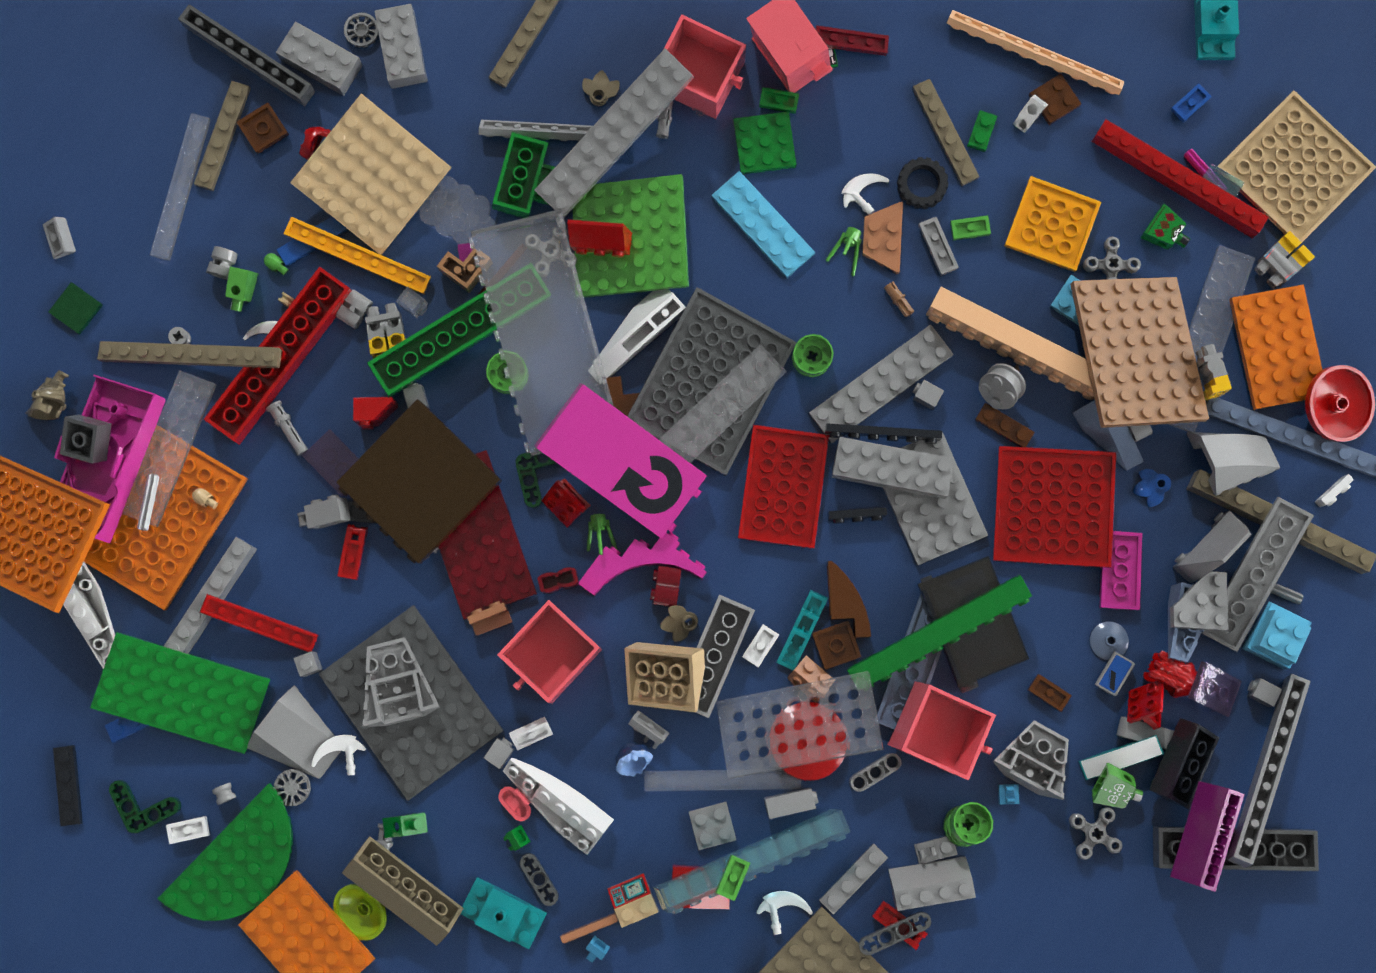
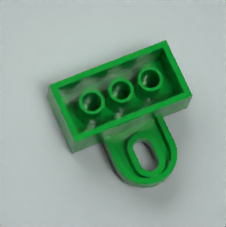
[492,132,555,219]

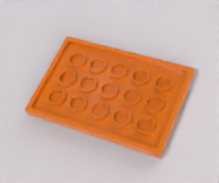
[1229,285,1323,410]
[238,870,376,973]

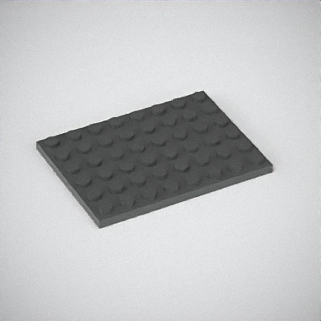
[627,287,796,476]
[319,605,504,801]

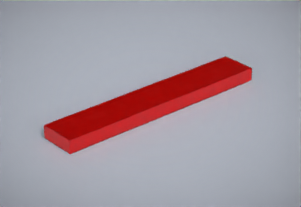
[200,594,318,652]

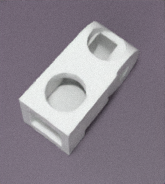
[1013,95,1048,133]

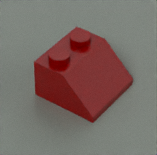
[353,397,398,430]

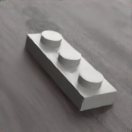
[918,217,959,276]

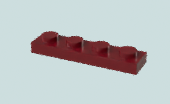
[815,25,889,56]

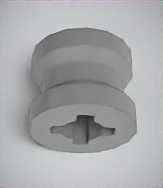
[168,327,191,344]
[212,782,236,805]

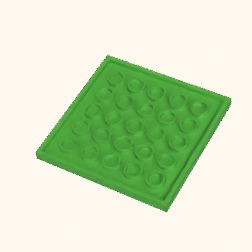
[573,174,689,298]

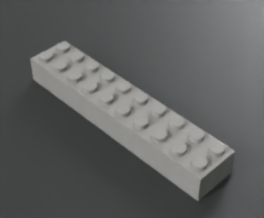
[535,49,694,217]

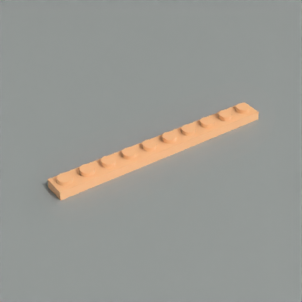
[947,10,1124,95]

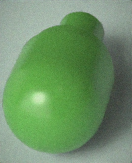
[264,253,288,275]

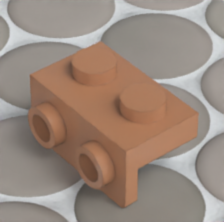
[467,601,512,636]
[787,655,836,703]

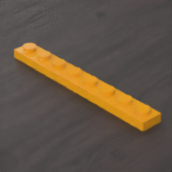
[284,217,431,295]

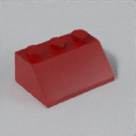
[567,220,632,258]

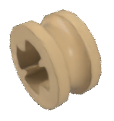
[278,292,294,307]

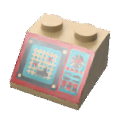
[607,873,659,928]

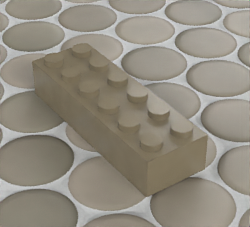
[342,836,464,946]

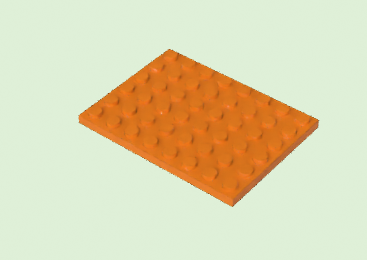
[84,425,248,611]
[0,456,110,613]

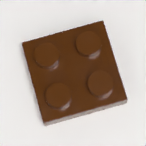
[1029,74,1081,125]
[237,102,289,154]
[812,620,862,670]

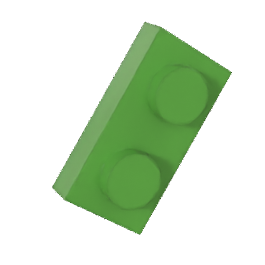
[950,215,991,241]
[715,855,750,901]

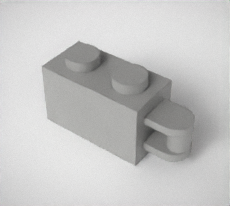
[297,495,351,529]

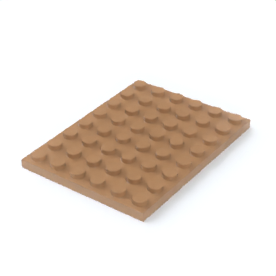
[1070,277,1209,428]

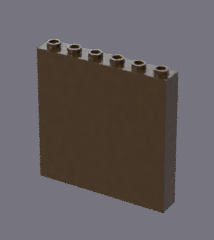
[336,399,502,564]

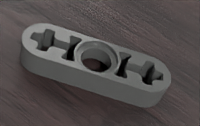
[520,853,559,906]

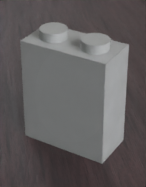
[764,788,818,819]

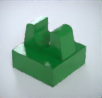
[503,825,531,851]

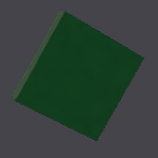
[48,282,103,334]

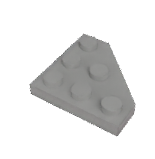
[1170,571,1228,632]

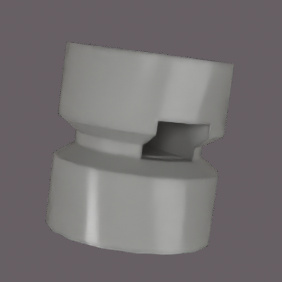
[206,246,238,280]

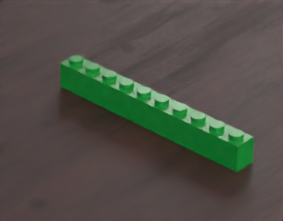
[847,574,1032,692]

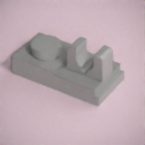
[628,710,669,749]
[914,836,958,864]

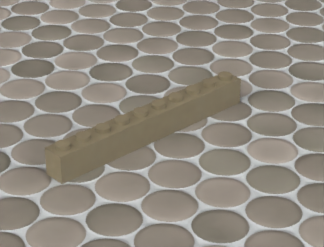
[1187,469,1376,574]

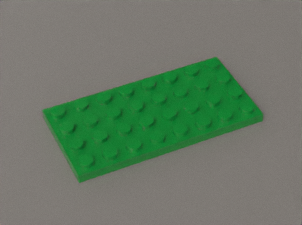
[90,632,270,754]

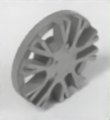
[344,13,379,48]
[274,769,311,806]

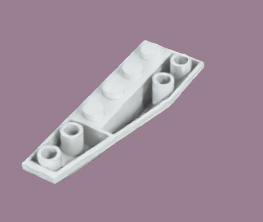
[588,289,686,385]
[63,562,115,669]
[503,758,614,855]

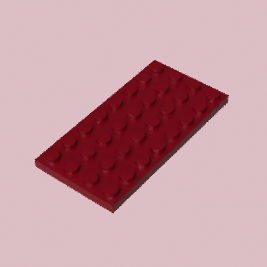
[439,450,537,620]

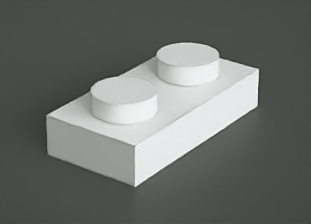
[1315,474,1354,507]
[742,624,779,667]
[509,717,553,751]
[166,816,210,844]

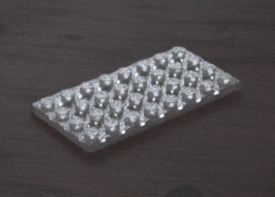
[716,671,884,779]

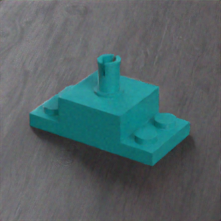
[1194,0,1239,60]
[461,877,548,949]

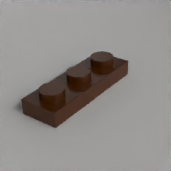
[975,403,1035,447]

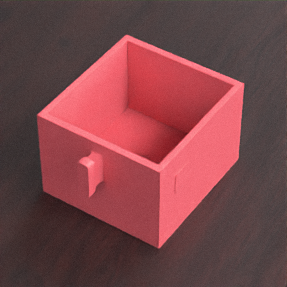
[746,0,833,93]
[663,14,746,119]
[497,600,602,704]
[887,681,996,780]

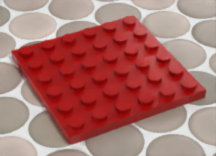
[993,446,1116,568]

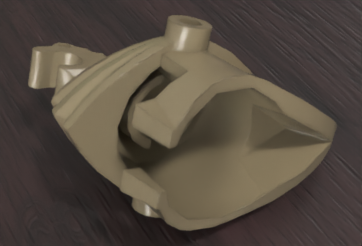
[25,370,69,420]

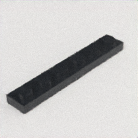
[825,423,942,444]

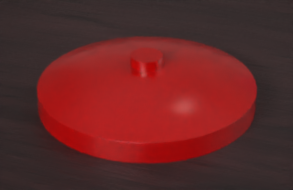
[1305,365,1375,442]
[769,702,848,781]

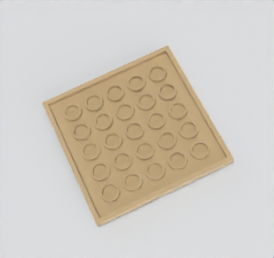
[1216,91,1376,243]
[290,93,452,255]

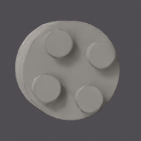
[979,363,1026,409]

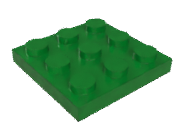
[733,111,797,174]

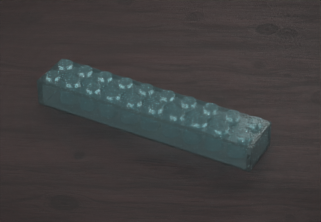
[653,809,850,915]

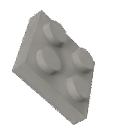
[689,802,736,850]

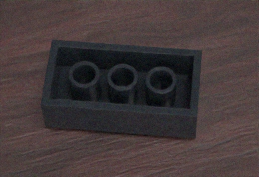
[1149,718,1220,809]

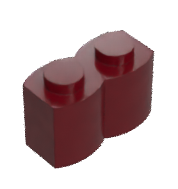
[650,566,682,607]
[537,567,579,594]

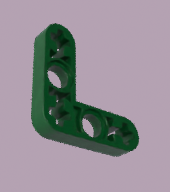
[515,450,558,508]
[109,780,181,834]

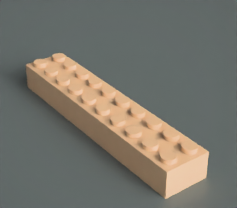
[926,287,1095,400]

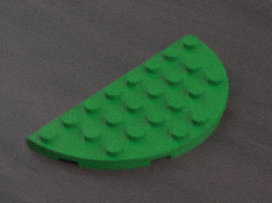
[157,783,293,921]

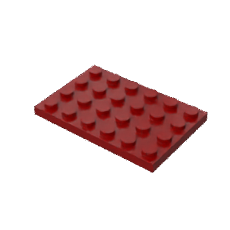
[738,425,829,549]

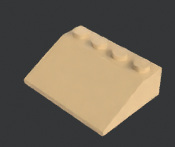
[624,642,705,712]

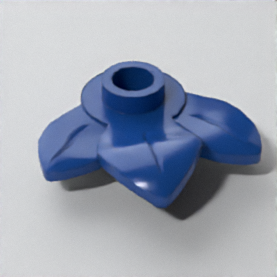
[1133,469,1171,507]

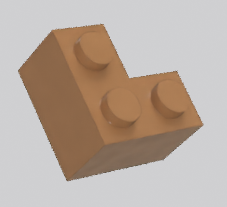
[437,248,492,294]

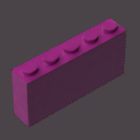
[1170,781,1245,892]

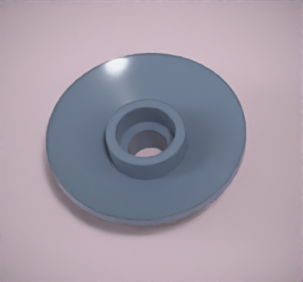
[1090,622,1129,660]

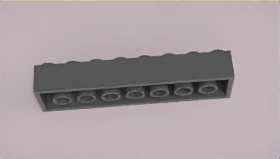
[1153,827,1319,871]

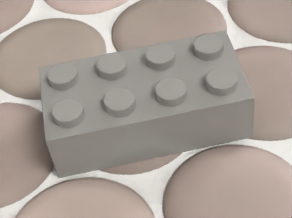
[375,4,428,89]
[276,21,363,96]

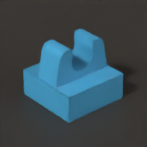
[998,784,1020,805]
[586,935,610,963]

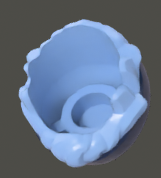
[615,742,653,777]

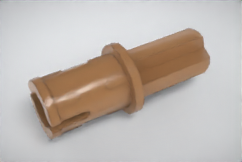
[884,281,914,317]

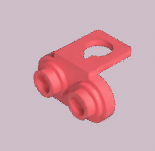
[498,786,531,821]

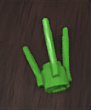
[826,227,862,277]
[587,514,618,555]

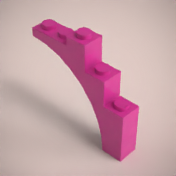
[578,532,707,596]

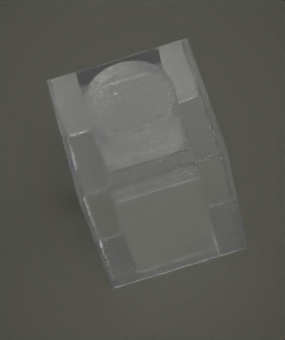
[396,287,428,319]

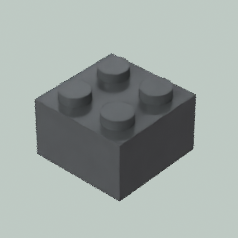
[60,414,112,464]

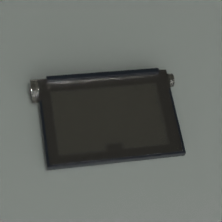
[917,556,1029,693]

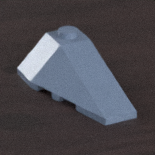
[1072,400,1144,471]
[1168,582,1204,663]

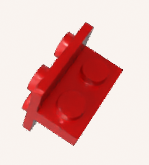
[542,478,591,527]
[1127,681,1164,730]

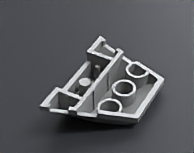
[993,720,1069,800]

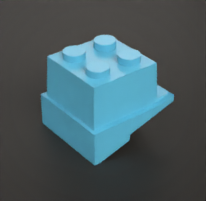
[1242,601,1312,670]

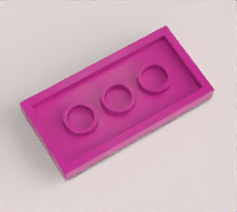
[1099,531,1142,610]

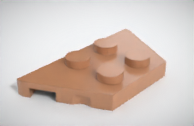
[862,202,903,274]

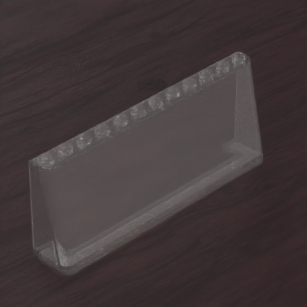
[468,209,613,457]

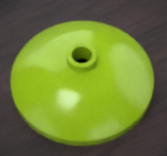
[333,884,387,940]

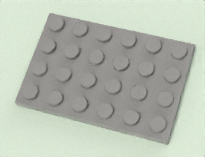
[883,432,988,566]

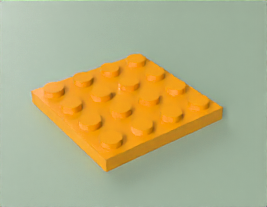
[1004,176,1101,272]

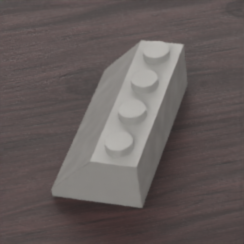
[888,856,976,911]

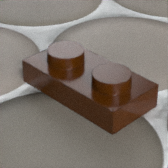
[1027,674,1072,712]

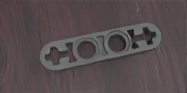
[858,911,931,955]

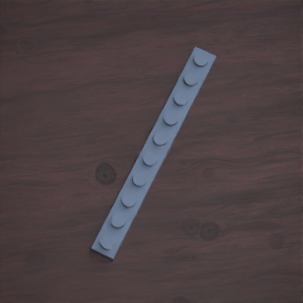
[1206,398,1376,478]

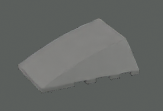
[1187,432,1280,496]
[362,637,440,727]
[247,685,341,779]

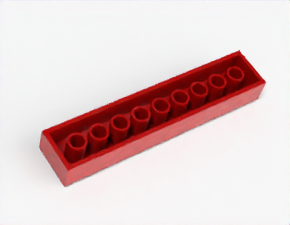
[204,266,352,445]

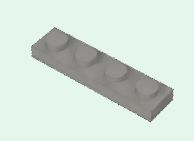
[819,843,888,915]

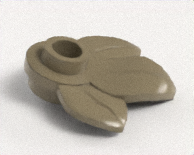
[582,70,620,106]
[660,605,698,642]

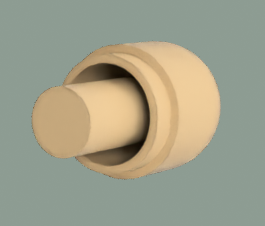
[192,488,218,509]

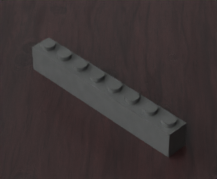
[178,4,315,107]

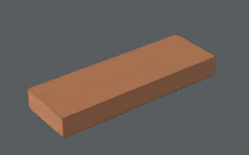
[560,913,618,944]

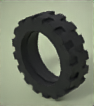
[897,157,948,209]

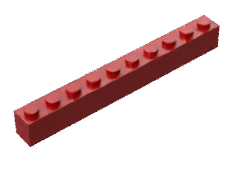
[1091,119,1269,239]

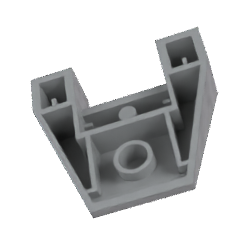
[1173,511,1252,583]

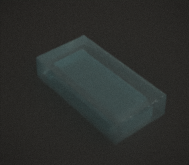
[1203,164,1245,197]

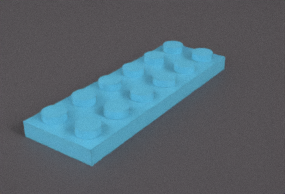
[711,171,815,278]

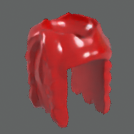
[299,127,331,160]
[1142,650,1199,698]

